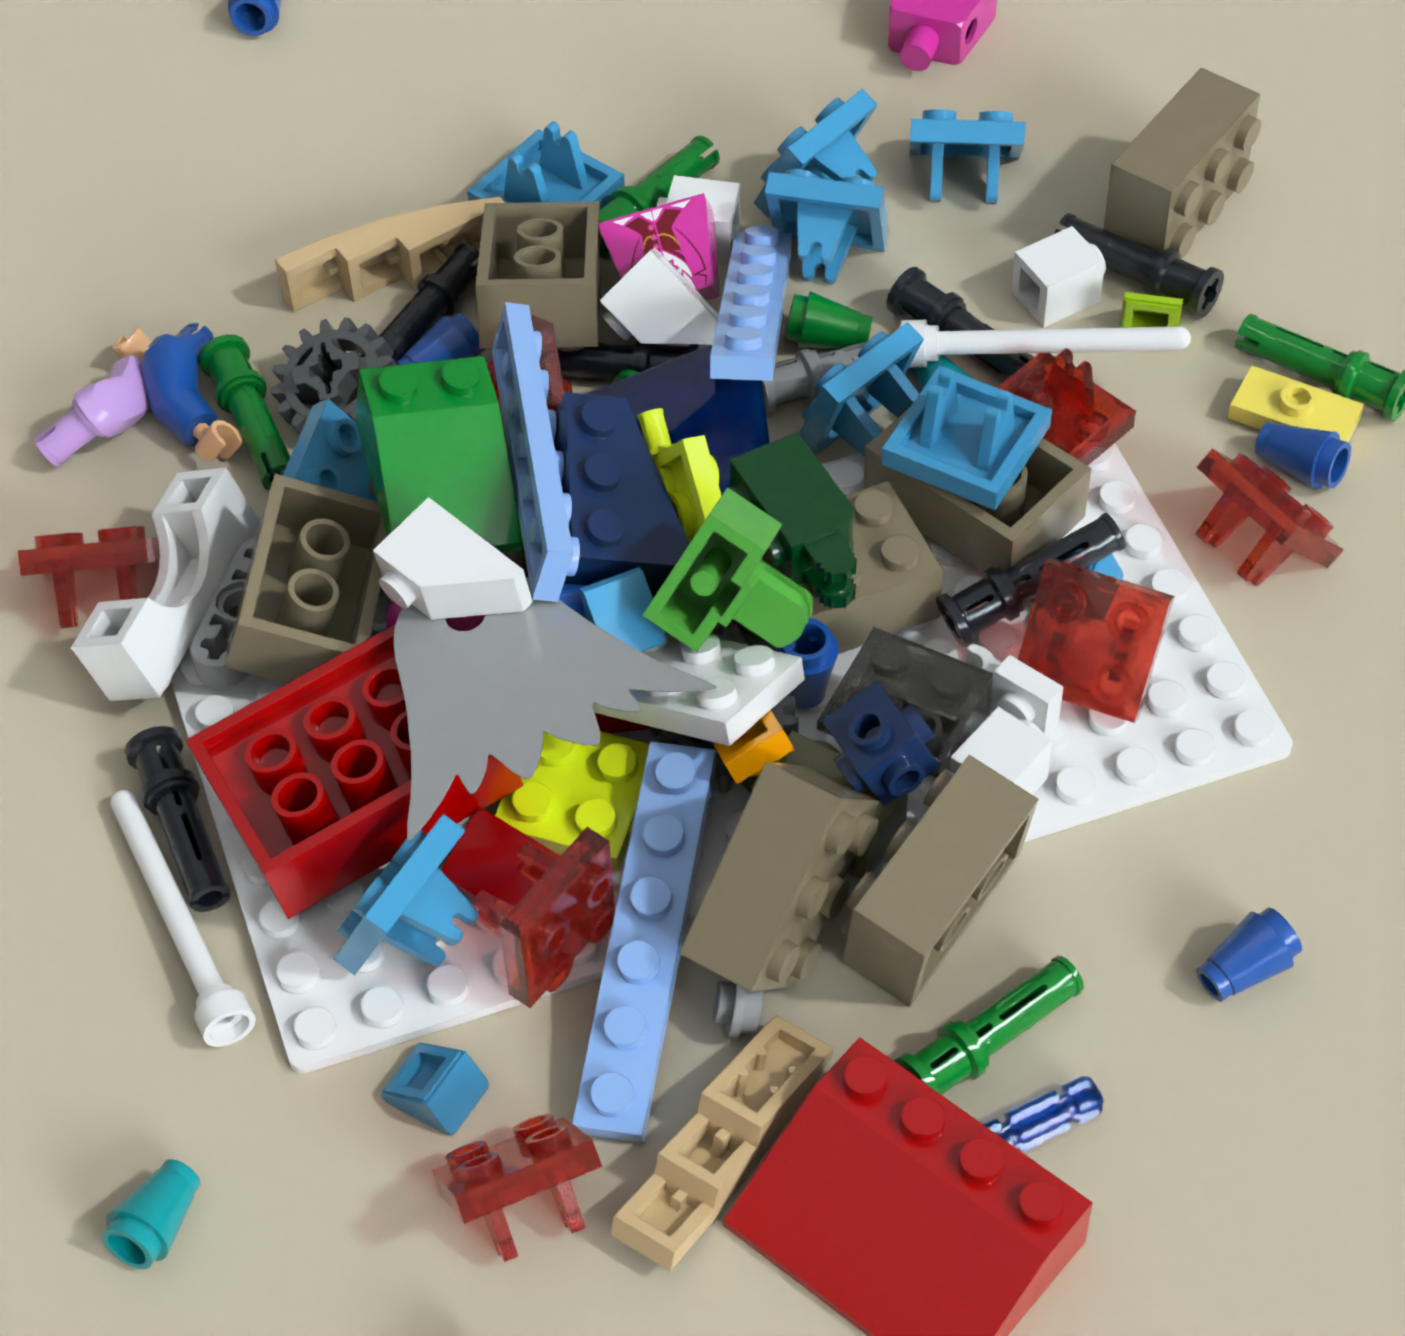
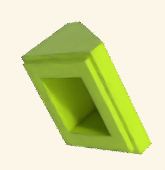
[1120,292,1183,327]

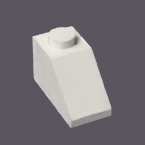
[599,247,719,345]
[373,497,533,620]

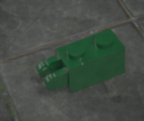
[729,431,857,610]

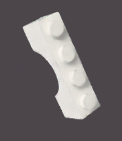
[71,467,260,701]

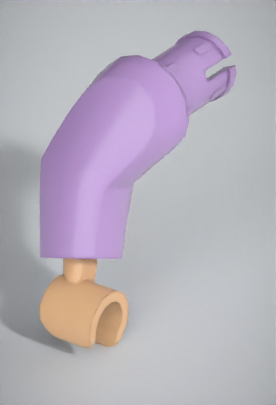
[34,326,152,467]

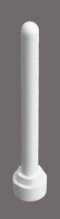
[901,319,1191,368]
[110,790,256,1047]

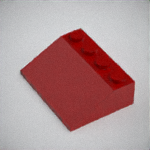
[185,624,523,919]
[723,1037,1093,1336]

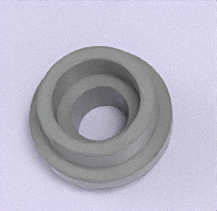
[713,980,763,1039]

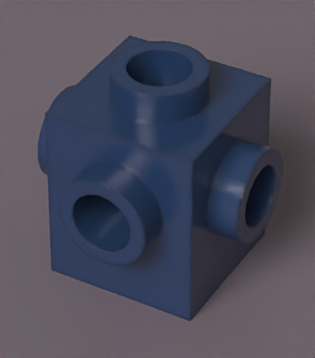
[822,680,940,806]

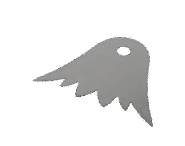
[393,577,717,841]

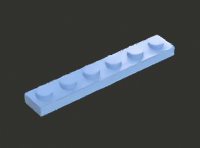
[710,225,792,381]
[492,302,580,602]
[572,741,718,1144]

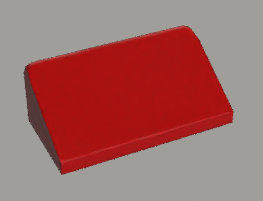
[441,808,587,945]

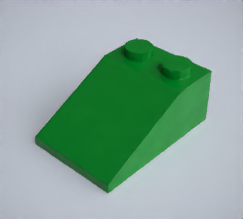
[355,356,523,553]

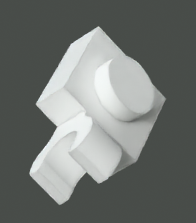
[946,644,1063,737]

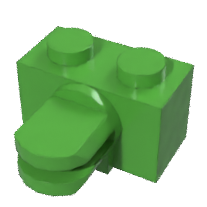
[642,487,813,652]

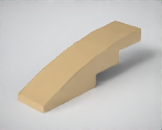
[275,197,505,312]
[610,1015,834,1272]

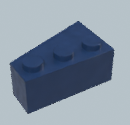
[553,392,689,598]

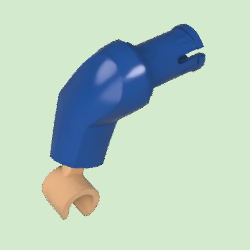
[142,323,242,461]

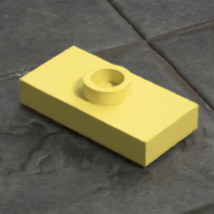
[1228,365,1364,442]

